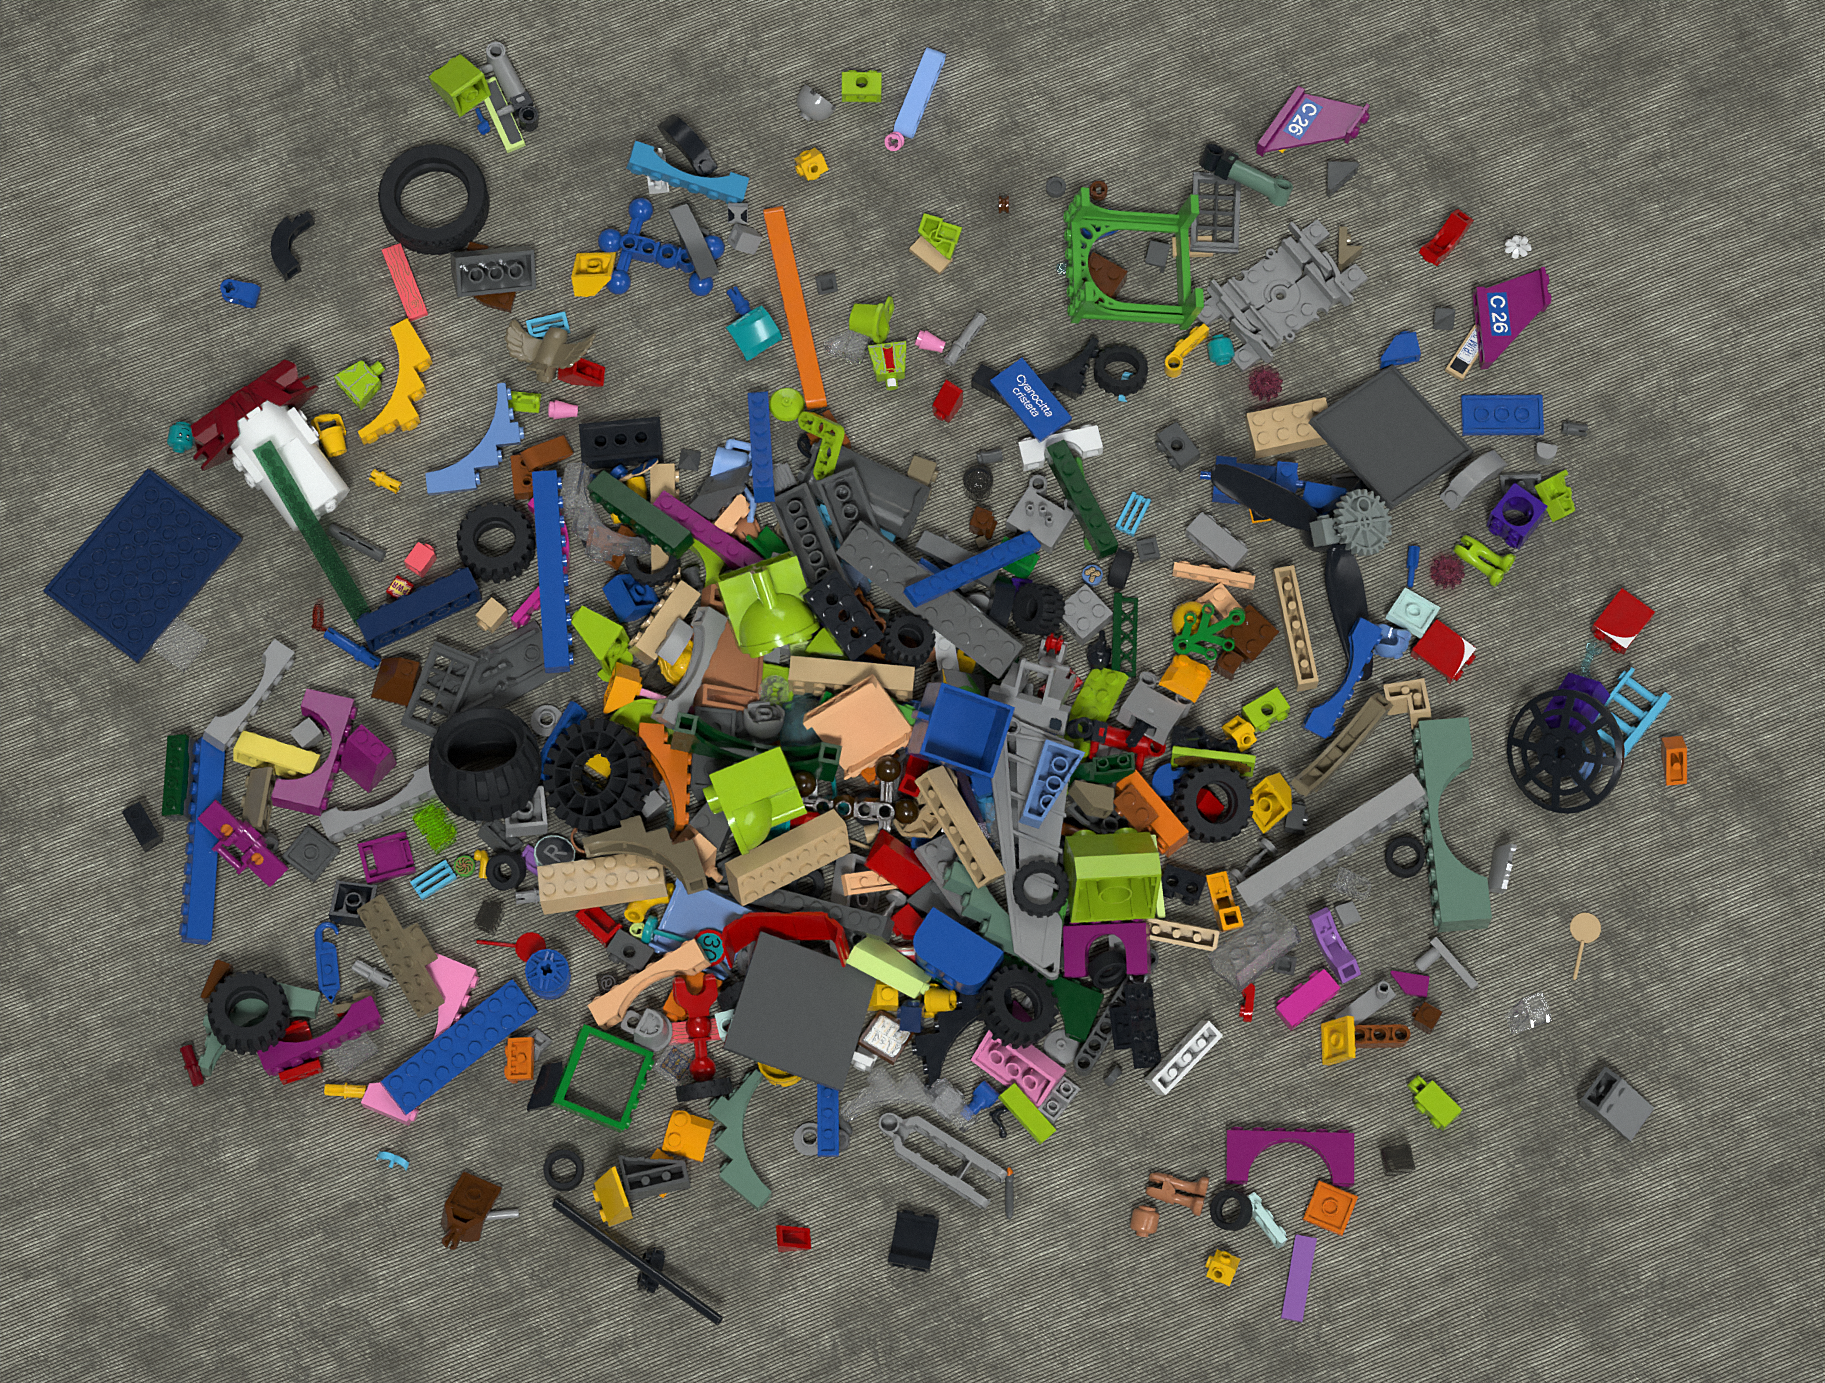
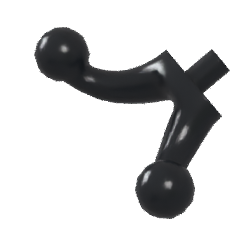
[990,1107,1009,1139]

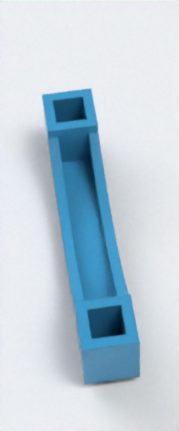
[626,141,749,204]

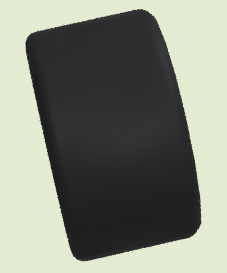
[485,851,527,891]

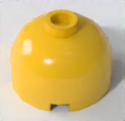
[1171,601,1213,636]

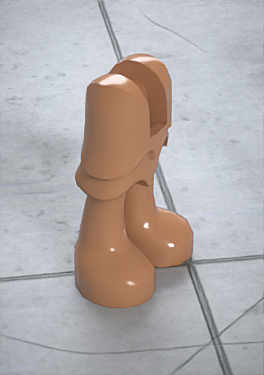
[1146,1172,1210,1216]

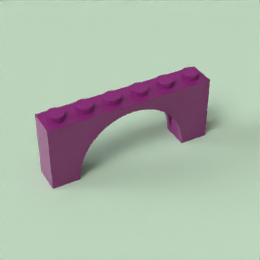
[271,688,358,817]
[1225,1127,1354,1187]

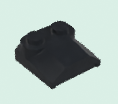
[329,880,378,927]

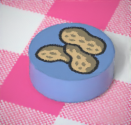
[1082,565,1103,586]

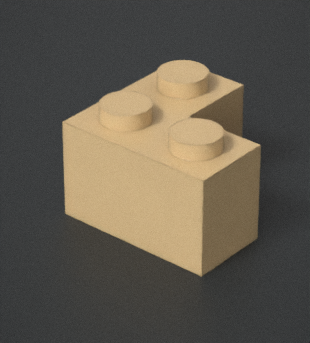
[1383,678,1432,729]

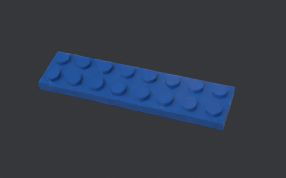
[380,979,538,1116]

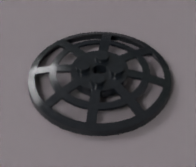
[1507,689,1625,814]

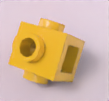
[794,148,829,181]
[1221,715,1257,752]
[1205,1249,1241,1286]

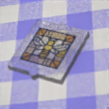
[652,1038,695,1087]

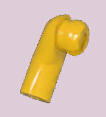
[474,849,490,879]

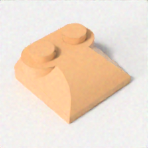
[709,494,750,534]

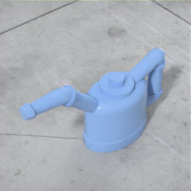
[711,438,757,523]

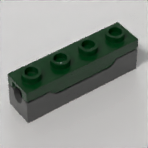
[161,734,197,822]

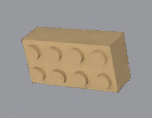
[1245,397,1328,459]
[628,580,701,665]

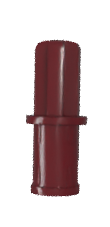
[180,1045,204,1087]

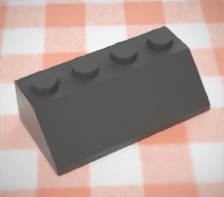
[450,245,536,297]

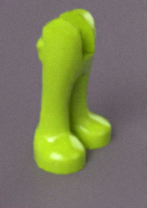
[1453,535,1516,587]

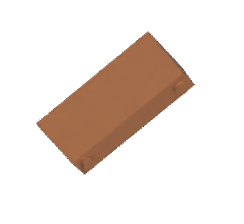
[693,584,764,713]

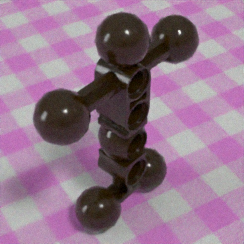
[793,756,920,851]

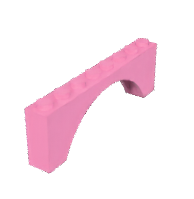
[361,953,479,1126]

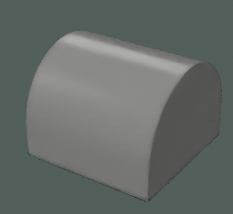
[1534,442,1558,466]

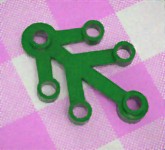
[1173,602,1246,660]

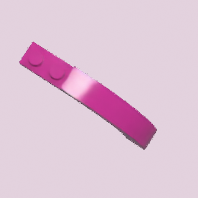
[510,498,570,629]

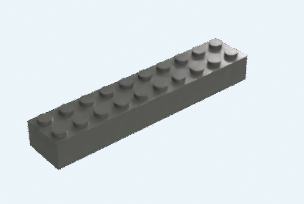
[836,520,1027,679]

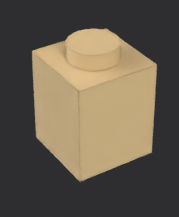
[475,597,509,634]

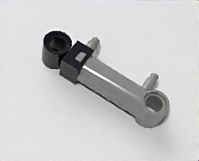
[479,42,539,132]

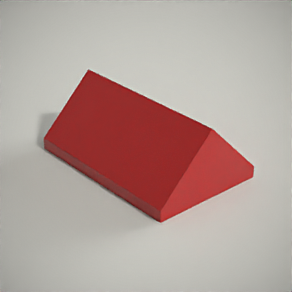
[864,829,932,897]

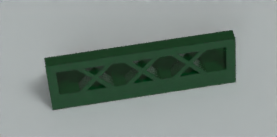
[1111,593,1138,678]

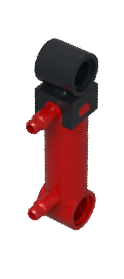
[1066,717,1166,772]

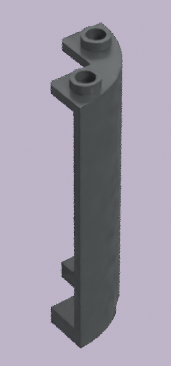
[797,438,931,540]

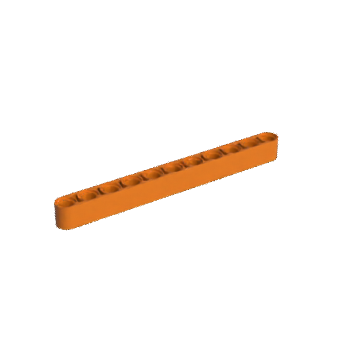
[763,205,827,411]

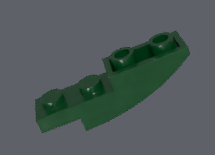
[1068,752,1135,787]

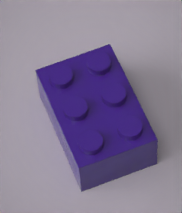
[1544,672,1610,734]

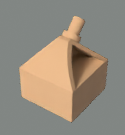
[672,824,723,883]

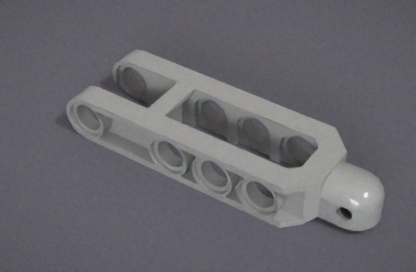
[879,1113,1008,1210]

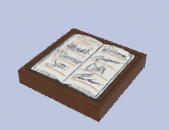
[858,1010,915,1065]

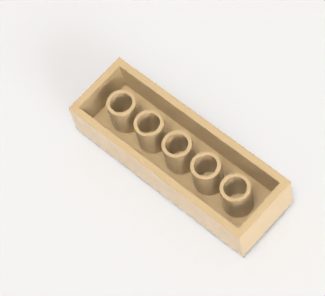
[788,656,915,704]
[725,809,851,907]
[537,854,668,915]

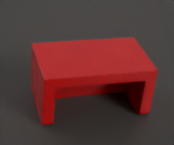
[575,907,624,948]

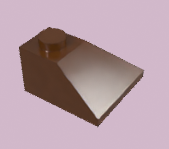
[371,657,422,707]

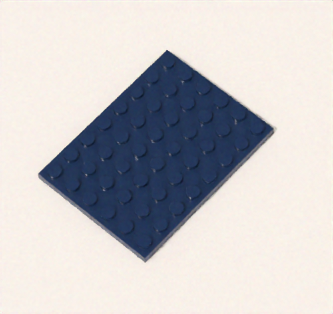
[43,468,243,664]

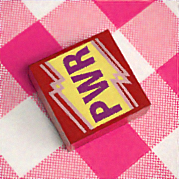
[386,575,415,600]

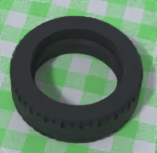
[378,144,489,255]

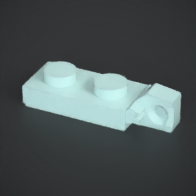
[1248,1192,1287,1249]

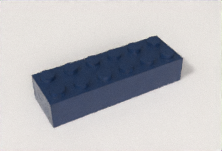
[356,567,482,653]

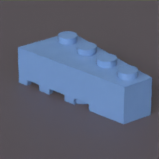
[1019,739,1086,829]

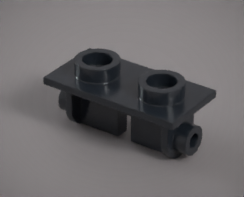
[637,1247,666,1293]

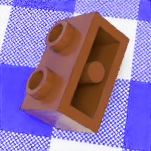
[510,455,541,500]

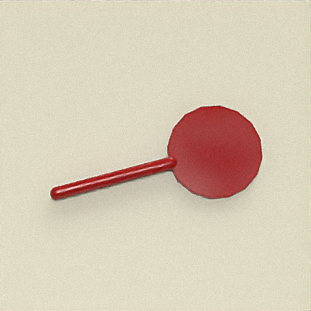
[476,932,546,962]

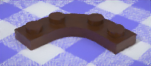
[467,242,517,313]

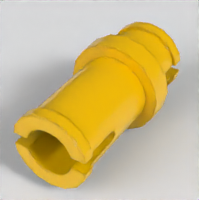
[369,469,402,494]

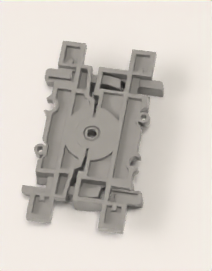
[1196,219,1368,373]

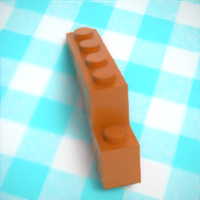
[637,723,692,831]

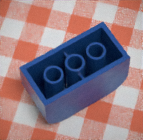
[913,907,1004,995]

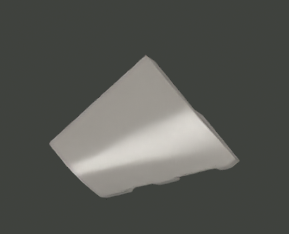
[1488,844,1517,894]

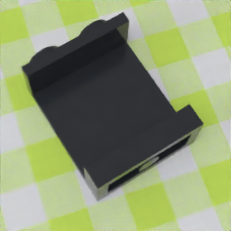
[888,1210,939,1273]

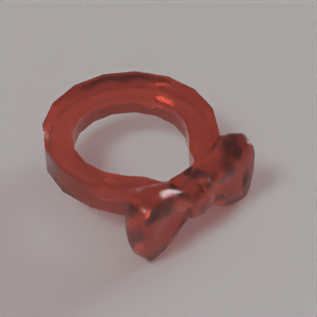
[311,604,327,632]

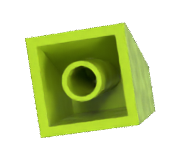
[429,54,491,118]
[571,605,630,676]

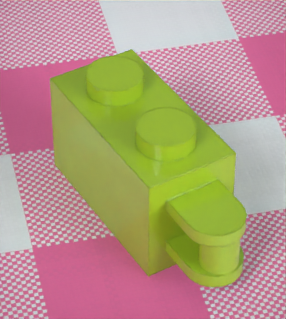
[1407,1075,1462,1131]

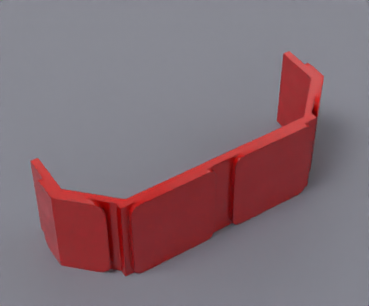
[722,912,850,968]

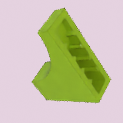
[689,538,727,589]

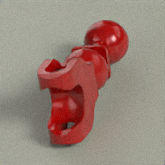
[672,973,718,1082]

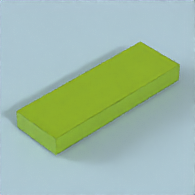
[998,1083,1057,1145]

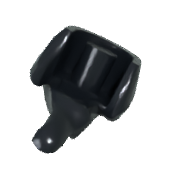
[1086,630,1112,671]

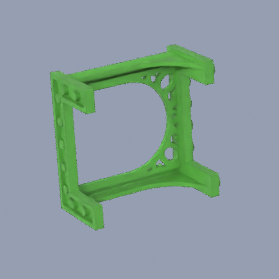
[1063,187,1204,330]

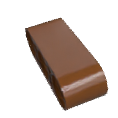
[520,435,574,472]
[1355,1024,1411,1048]

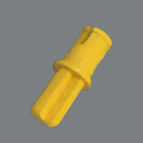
[324,1082,367,1099]

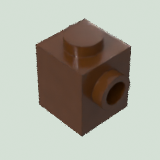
[1411,1001,1443,1035]

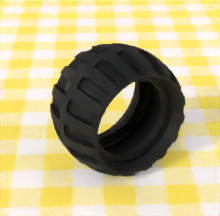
[428,706,542,822]

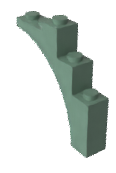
[942,855,1019,957]
[198,982,322,1076]
[708,1069,772,1212]

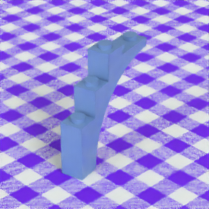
[425,383,525,496]

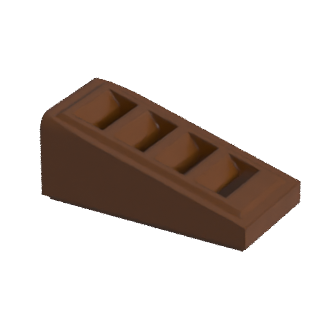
[200,959,234,1003]

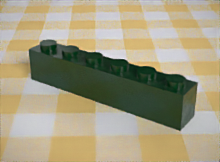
[1044,440,1119,560]
[587,470,694,559]

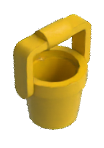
[311,413,347,458]
[912,984,957,1018]

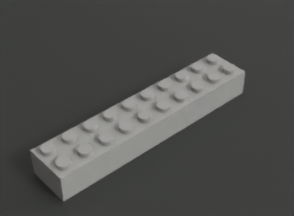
[1236,773,1429,913]

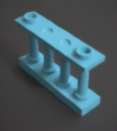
[1593,667,1671,758]

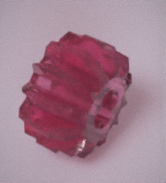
[1248,367,1283,402]
[1430,555,1465,590]

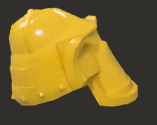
[658,640,694,687]

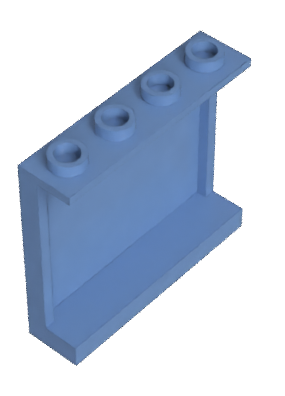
[648,878,757,981]

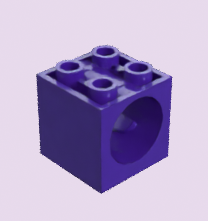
[1486,483,1548,550]

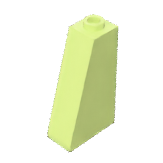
[846,937,931,999]

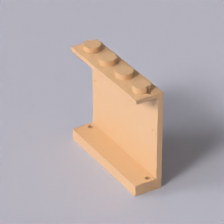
[803,674,913,780]

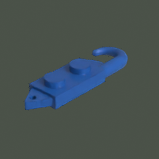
[314,922,341,1004]

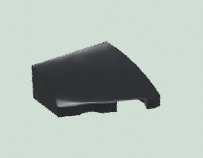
[527,1062,567,1112]

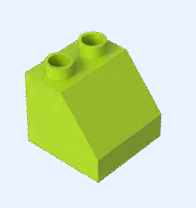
[1063,828,1162,923]

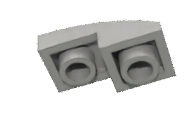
[655,618,694,666]
[1038,1076,1080,1125]

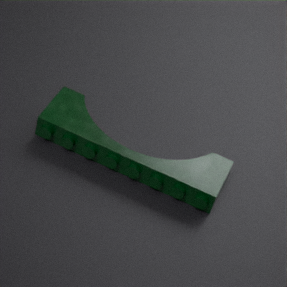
[670,712,842,782]
[930,955,1104,1045]

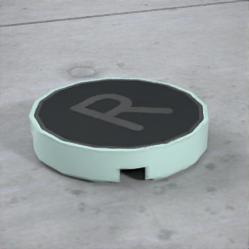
[534,835,575,866]

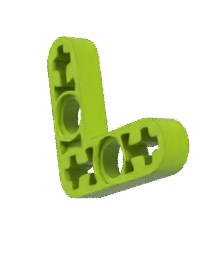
[798,411,845,480]

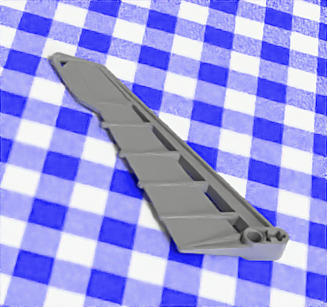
[991,717,1074,980]

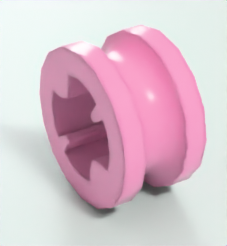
[885,131,904,151]

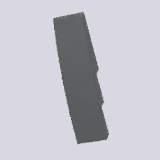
[668,204,719,281]
[915,530,999,588]

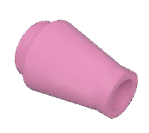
[914,330,946,353]
[548,400,578,420]

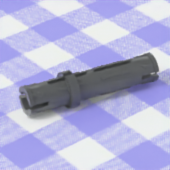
[327,524,386,563]

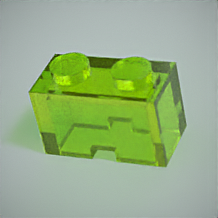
[412,804,457,855]

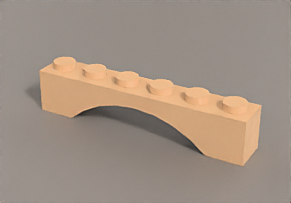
[587,939,711,1031]

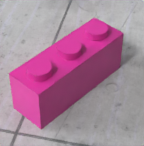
[1275,969,1340,1031]

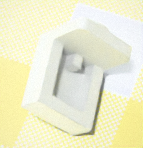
[851,1046,878,1072]

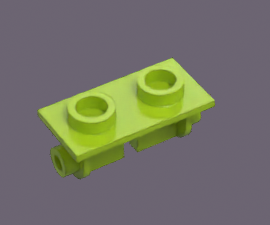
[508,391,541,413]

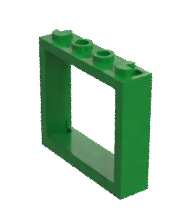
[550,1024,655,1133]

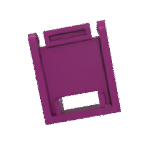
[357,832,416,885]

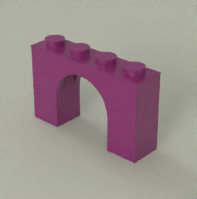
[1063,919,1151,978]

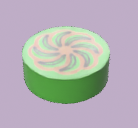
[454,856,476,878]

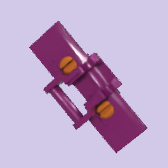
[197,800,289,887]

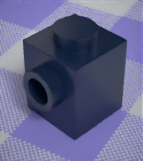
[897,999,925,1033]

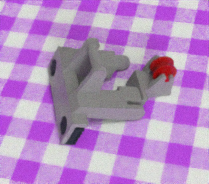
[988,632,1077,736]

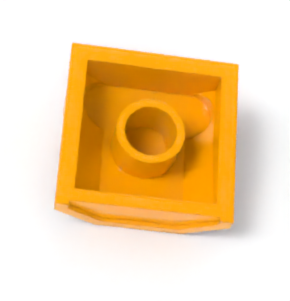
[1158,655,1211,703]
[662,1110,715,1163]

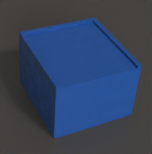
[905,682,1015,778]

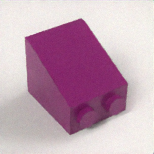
[340,724,397,794]

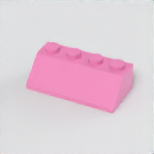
[971,1030,1066,1109]

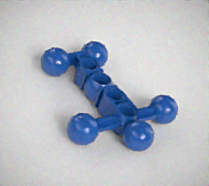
[598,198,725,296]

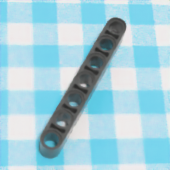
[1074,949,1159,1076]

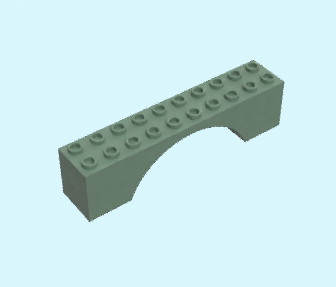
[1412,717,1492,932]

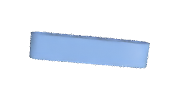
[893,47,946,139]

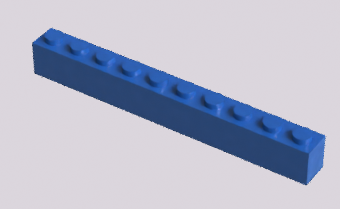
[532,470,574,673]
[179,737,225,945]

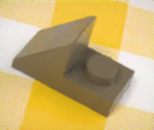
[1337,226,1363,271]

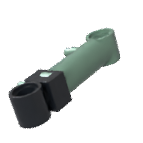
[1199,144,1293,207]

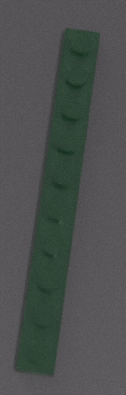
[252,440,372,627]

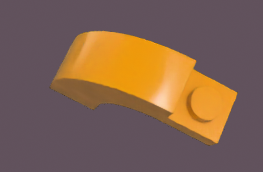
[1206,871,1244,932]

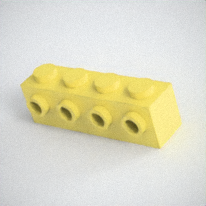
[233,731,320,780]

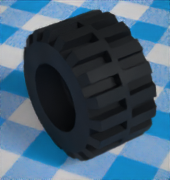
[1011,583,1065,636]
[880,613,936,669]

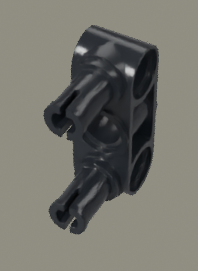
[1171,726,1237,752]

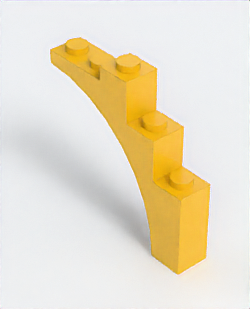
[358,318,432,445]

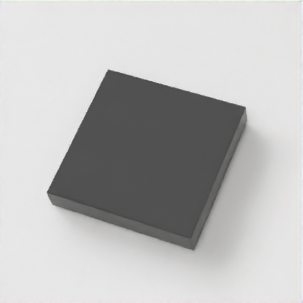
[281,825,340,883]

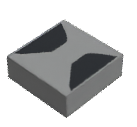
[728,203,748,224]

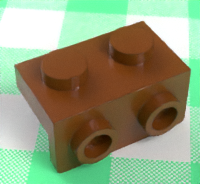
[1113,785,1159,832]

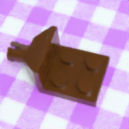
[440,1171,502,1250]

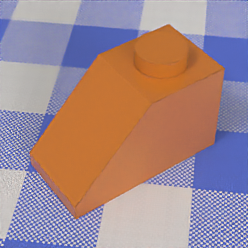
[1661,736,1687,786]

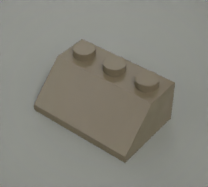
[238,767,278,835]

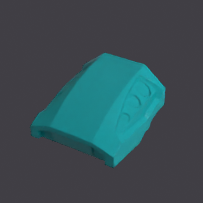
[725,305,783,361]

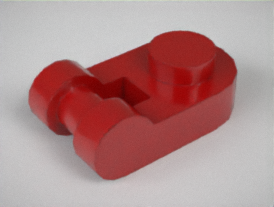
[1239,983,1255,1023]

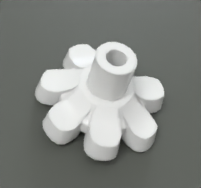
[1505,235,1531,259]

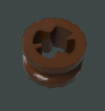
[1090,181,1108,201]
[999,196,1009,214]

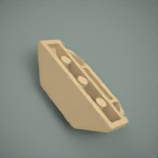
[893,767,958,838]

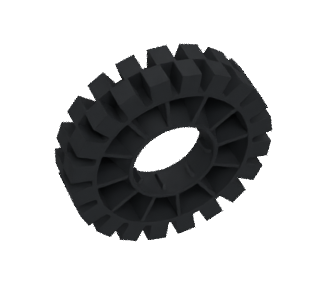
[543,718,653,833]

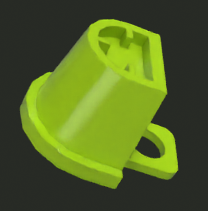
[849,296,894,344]

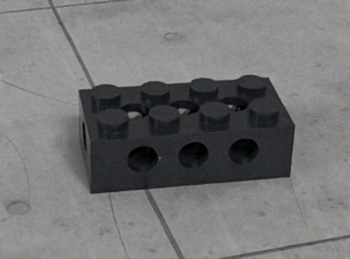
[579,416,664,470]
[799,569,885,661]

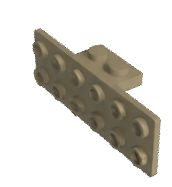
[357,894,445,1018]

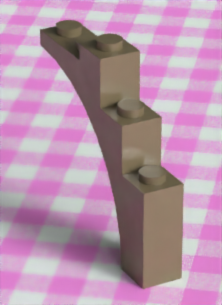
[1290,692,1393,797]
[582,815,708,895]

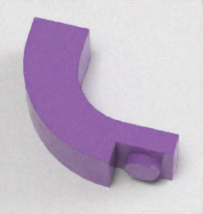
[1308,907,1361,984]

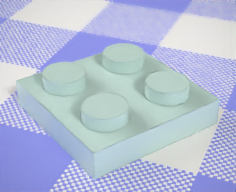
[1385,588,1441,639]

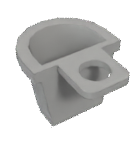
[621,1008,673,1052]

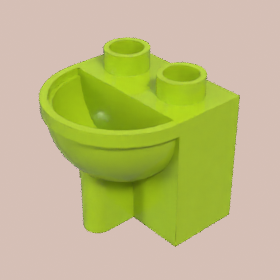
[713,551,820,658]
[702,746,807,856]

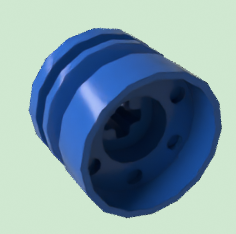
[525,949,572,1000]

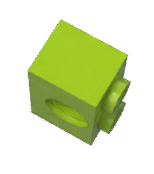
[841,70,882,102]
[1241,687,1290,734]

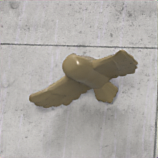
[504,320,596,384]

